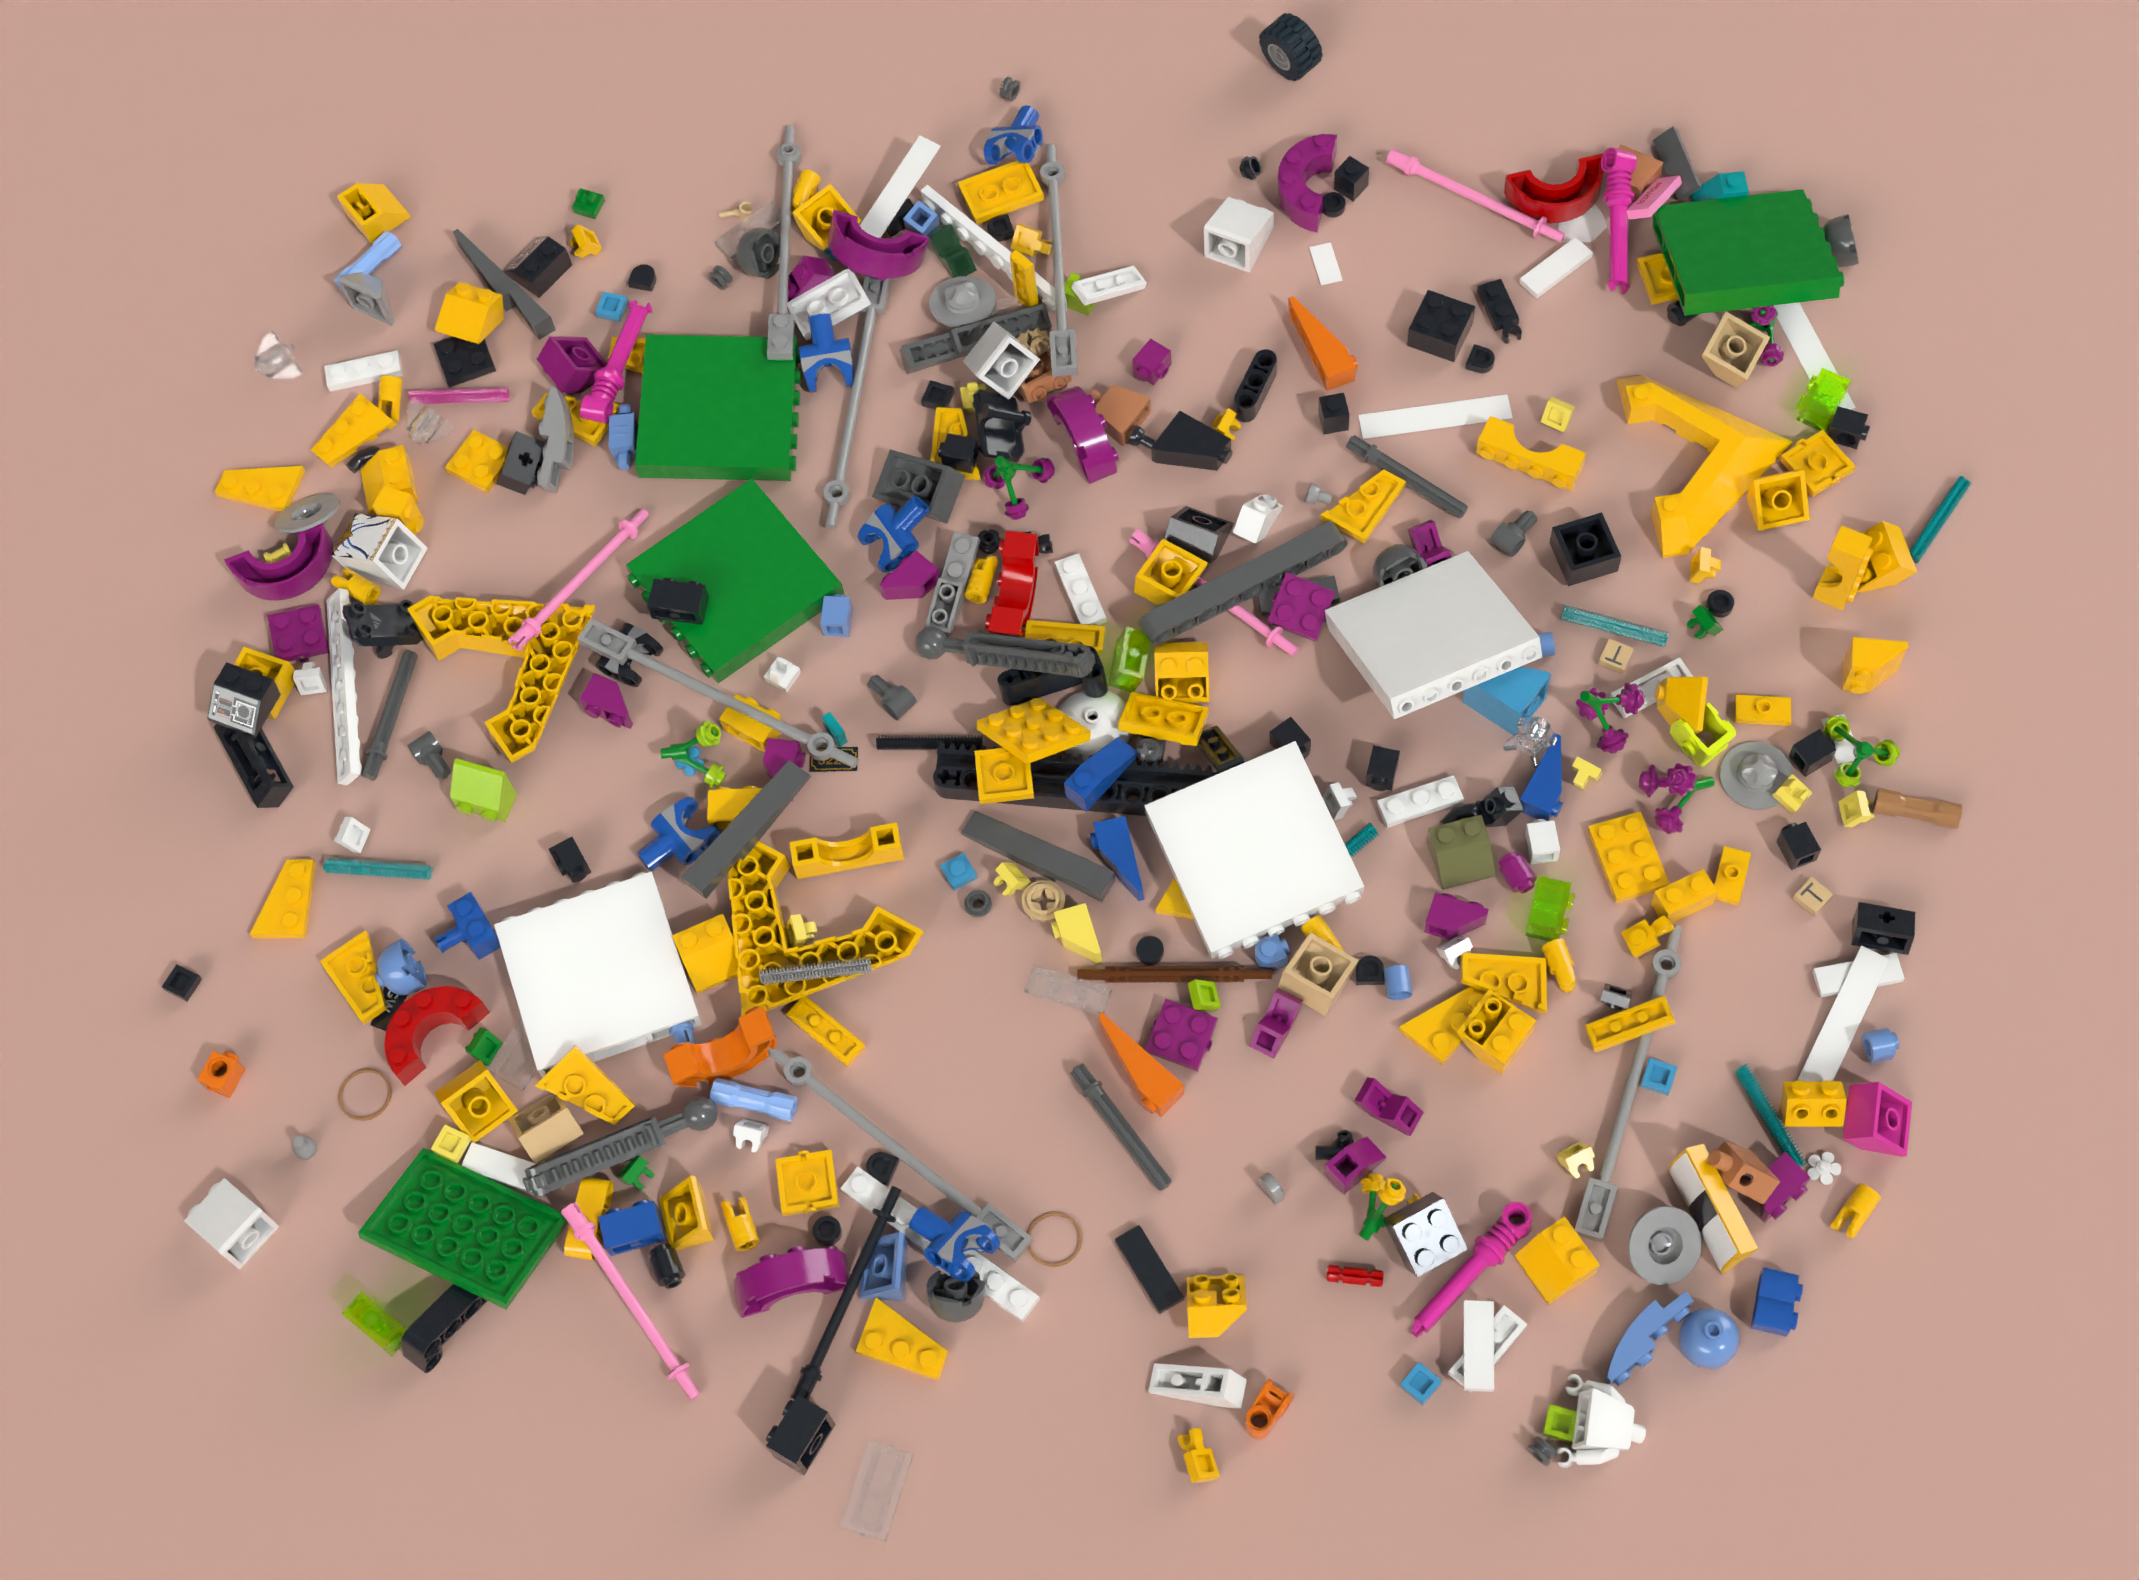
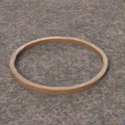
[338,1069,392,1121]
[1028,1212,1082,1267]

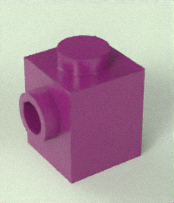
[1132,338,1172,385]

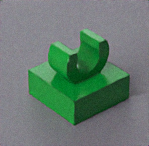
[572,188,605,219]
[1687,605,1724,639]
[465,1028,504,1067]
[616,1156,654,1190]

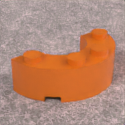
[663,1006,777,1087]

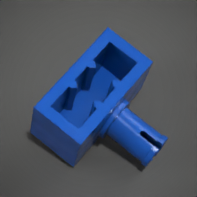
[434,892,501,960]

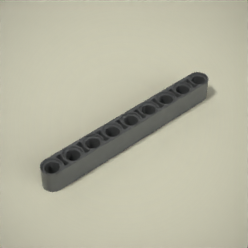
[1138,521,1348,645]

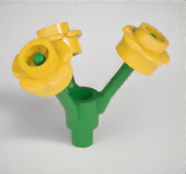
[1359,1174,1424,1241]

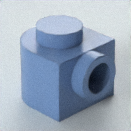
[1255,933,1290,971]
[1861,1028,1899,1065]

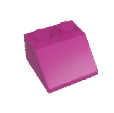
[1843,1082,1912,1157]

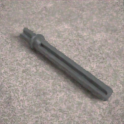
[1346,435,1468,518]
[362,650,418,781]
[1070,1063,1172,1191]

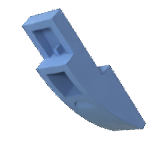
[1604,1291,1694,1386]

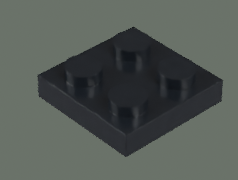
[434,337,496,388]

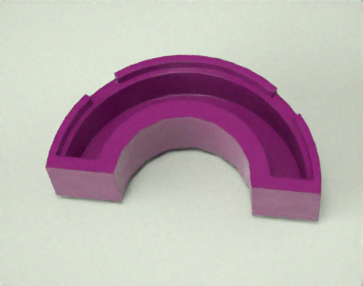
[1278,134,1337,233]
[827,210,929,280]
[1047,386,1119,484]
[224,523,333,601]
[733,1246,850,1318]

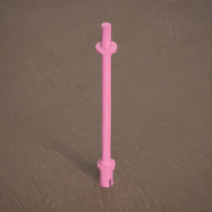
[1386,149,1565,243]
[508,509,649,651]
[1129,529,1299,657]
[561,1202,701,1400]

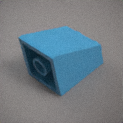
[1463,667,1551,737]

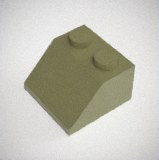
[1427,815,1496,890]

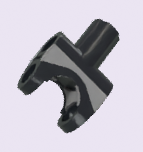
[595,623,664,687]

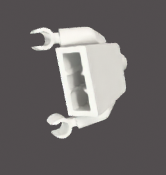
[1557,1374,1646,1468]

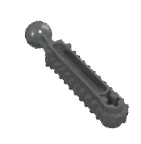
[915,626,1096,678]
[522,1095,718,1197]

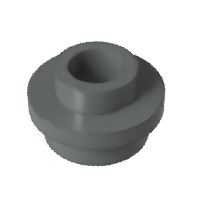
[964,890,992,917]

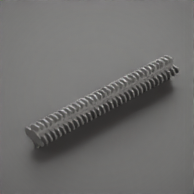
[759,957,872,985]

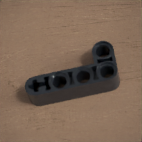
[997,646,1108,705]
[401,1284,487,1373]

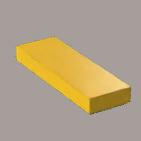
[1010,250,1039,308]
[1585,995,1676,1053]
[785,996,866,1068]

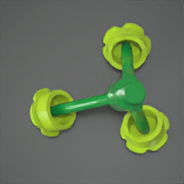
[1823,716,1900,787]
[660,721,727,789]

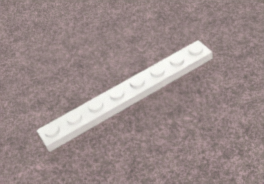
[921,185,1067,313]
[327,588,362,785]
[840,1167,1040,1322]

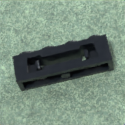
[214,724,294,808]

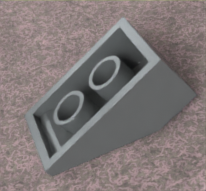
[872,449,965,524]

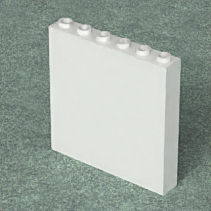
[1325,551,1542,719]
[1144,741,1365,959]
[494,871,702,1077]

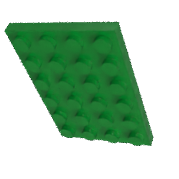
[358,1147,568,1310]

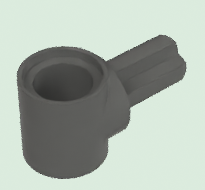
[1490,510,1538,557]
[867,675,917,721]
[407,730,451,779]
[1135,735,1166,765]

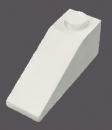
[1148,1363,1247,1408]

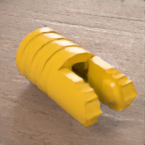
[791,170,821,213]
[377,376,403,423]
[964,555,998,604]
[330,567,381,604]
[1301,915,1345,952]
[1541,939,1576,994]
[1830,1183,1881,1239]
[720,1197,760,1252]

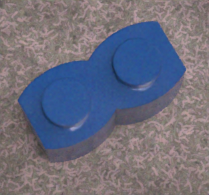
[1751,1267,1803,1337]

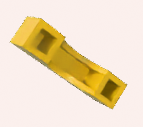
[1476,416,1586,491]
[1813,526,1873,611]
[789,822,905,879]

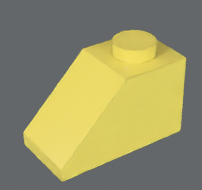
[1051,903,1102,964]

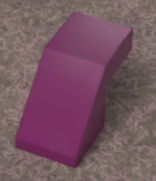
[1407,520,1452,568]
[1249,988,1303,1059]
[1354,1077,1424,1136]

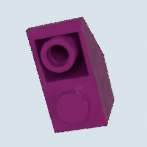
[787,255,835,302]
[879,550,940,600]
[579,673,633,729]
[763,738,806,801]
[1424,893,1489,940]
[1325,1137,1387,1195]
[1760,1152,1811,1223]

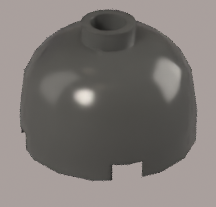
[1823,214,1859,267]
[736,228,780,278]
[1373,544,1427,587]
[926,1268,985,1323]

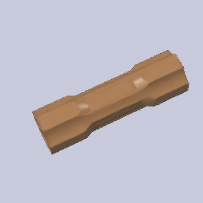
[1873,788,1962,829]

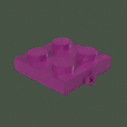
[1267,572,1335,642]
[267,604,329,662]
[1145,999,1218,1072]

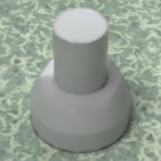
[1305,483,1332,504]
[293,1136,317,1160]

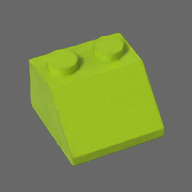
[450,758,517,822]

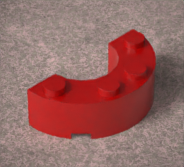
[1504,153,1604,224]
[985,530,1039,637]
[384,986,490,1086]

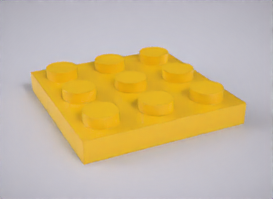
[977,698,1091,764]

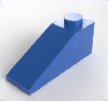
[1520,734,1563,821]
[1064,737,1139,812]
[1090,816,1144,901]

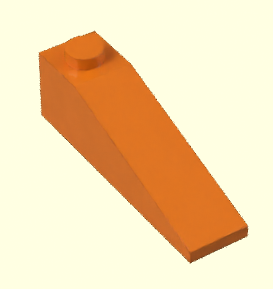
[1288,296,1358,391]
[1098,1012,1184,1117]

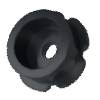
[1239,156,1262,180]
[978,529,1001,554]

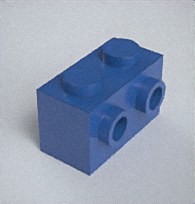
[598,1200,666,1256]

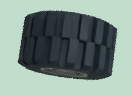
[1259,13,1323,81]

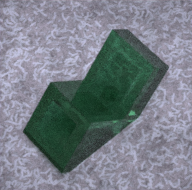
[927,223,977,278]

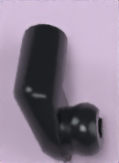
[346,446,380,473]
[1440,803,1479,824]
[1315,1130,1354,1160]

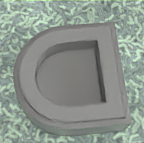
[1258,1173,1284,1205]

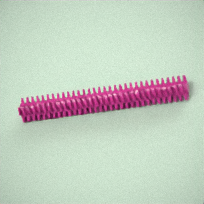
[408,387,510,404]

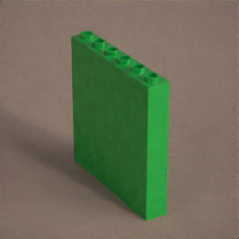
[1652,189,1844,316]
[635,334,801,481]
[626,478,845,683]

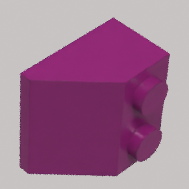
[536,336,607,393]

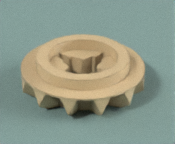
[1016,328,1050,357]
[1022,880,1066,923]

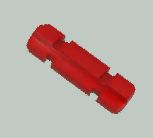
[1326,1265,1384,1287]

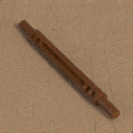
[1077,965,1272,983]

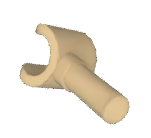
[719,201,752,221]

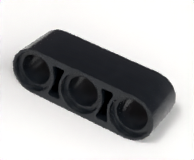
[1234,349,1277,422]

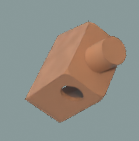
[1606,144,1664,202]
[1090,385,1151,447]
[1707,1141,1781,1204]

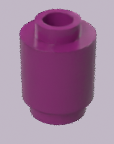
[1498,851,1537,894]

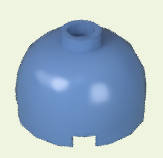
[375,939,428,995]
[1679,1308,1739,1369]

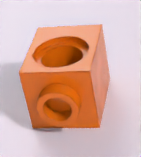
[197,1051,245,1098]

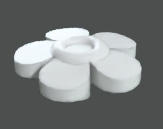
[1808,1152,1841,1185]

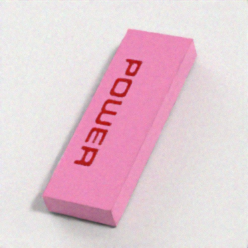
[1626,175,1682,220]

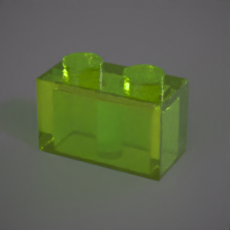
[1796,368,1851,432]
[1108,626,1150,693]
[1525,876,1575,942]
[341,1291,407,1356]

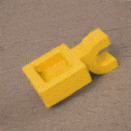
[1011,223,1052,256]
[1621,915,1675,958]
[1177,1428,1220,1483]

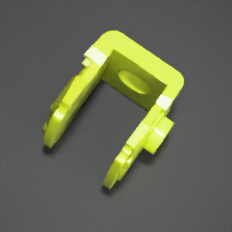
[1670,702,1736,767]

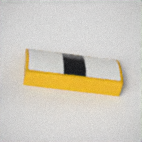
[1668,1144,1758,1274]

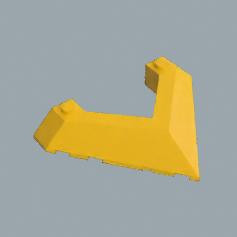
[1617,375,1793,558]
[407,596,596,764]
[728,841,924,1016]

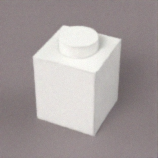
[1525,819,1560,865]

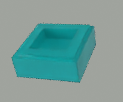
[822,712,848,747]

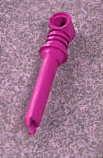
[1601,147,1637,294]
[580,300,653,424]
[1411,1202,1532,1338]

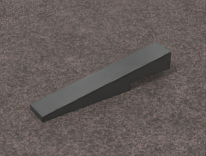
[453,229,556,340]
[899,304,1052,374]
[681,760,811,899]
[961,811,1115,902]

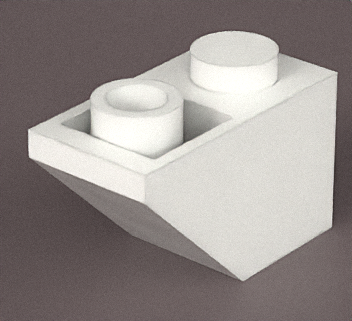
[1233,494,1283,544]

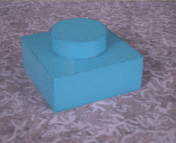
[595,292,628,322]
[940,853,977,891]
[1640,1058,1677,1096]
[1400,1362,1442,1406]

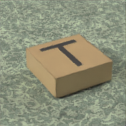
[1598,639,1634,674]
[1792,877,1834,916]

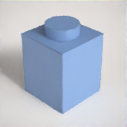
[903,200,940,238]
[820,594,853,637]

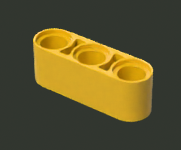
[564,1177,614,1261]

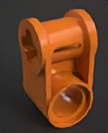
[1245,1378,1295,1439]

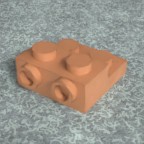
[1017,347,1072,404]

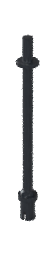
[790,1186,902,1400]

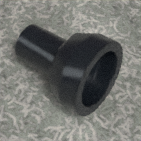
[1128,425,1156,449]

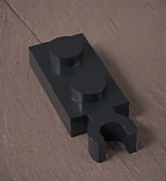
[1477,279,1522,344]

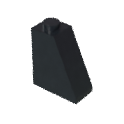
[1151,411,1233,471]

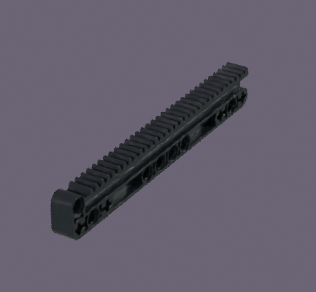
[933,742,1219,816]

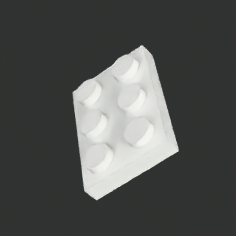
[787,268,871,341]

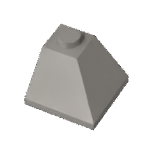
[338,272,394,326]

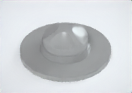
[929,276,996,328]
[274,494,340,533]
[1719,742,1794,810]
[1627,1206,1701,1285]

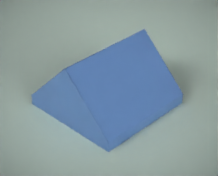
[859,1232,908,1301]

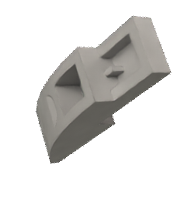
[537,387,574,493]
[925,532,980,634]

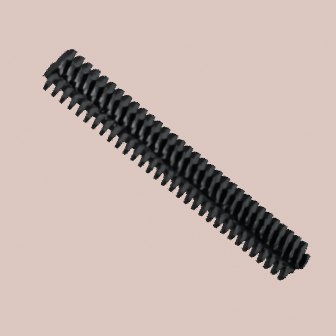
[876,735,984,750]

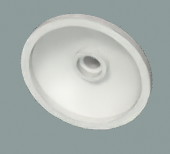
[1058,690,1133,761]

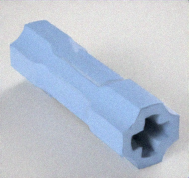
[334,230,402,291]
[710,1078,798,1122]

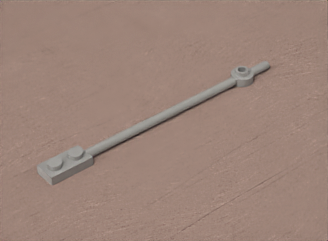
[767,125,801,360]
[1040,143,1078,377]
[823,275,891,530]
[577,618,859,768]
[1574,925,1683,1243]
[768,1047,1033,1262]

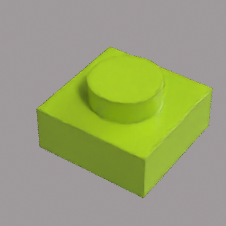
[1188,979,1221,1012]
[1542,1404,1577,1443]

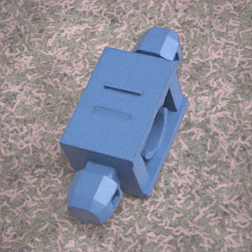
[609,404,638,470]

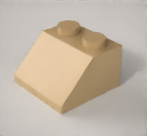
[1701,311,1770,388]
[1278,932,1359,1017]
[509,1093,584,1164]

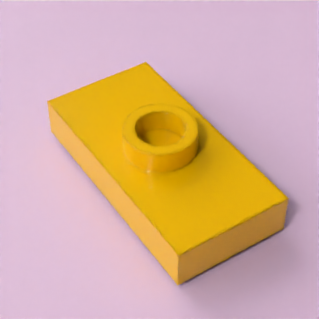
[1735,695,1791,726]
[1714,846,1751,906]

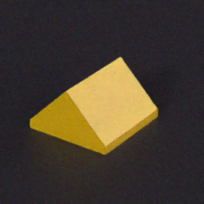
[792,184,862,251]
[1746,469,1810,531]
[659,1176,714,1251]

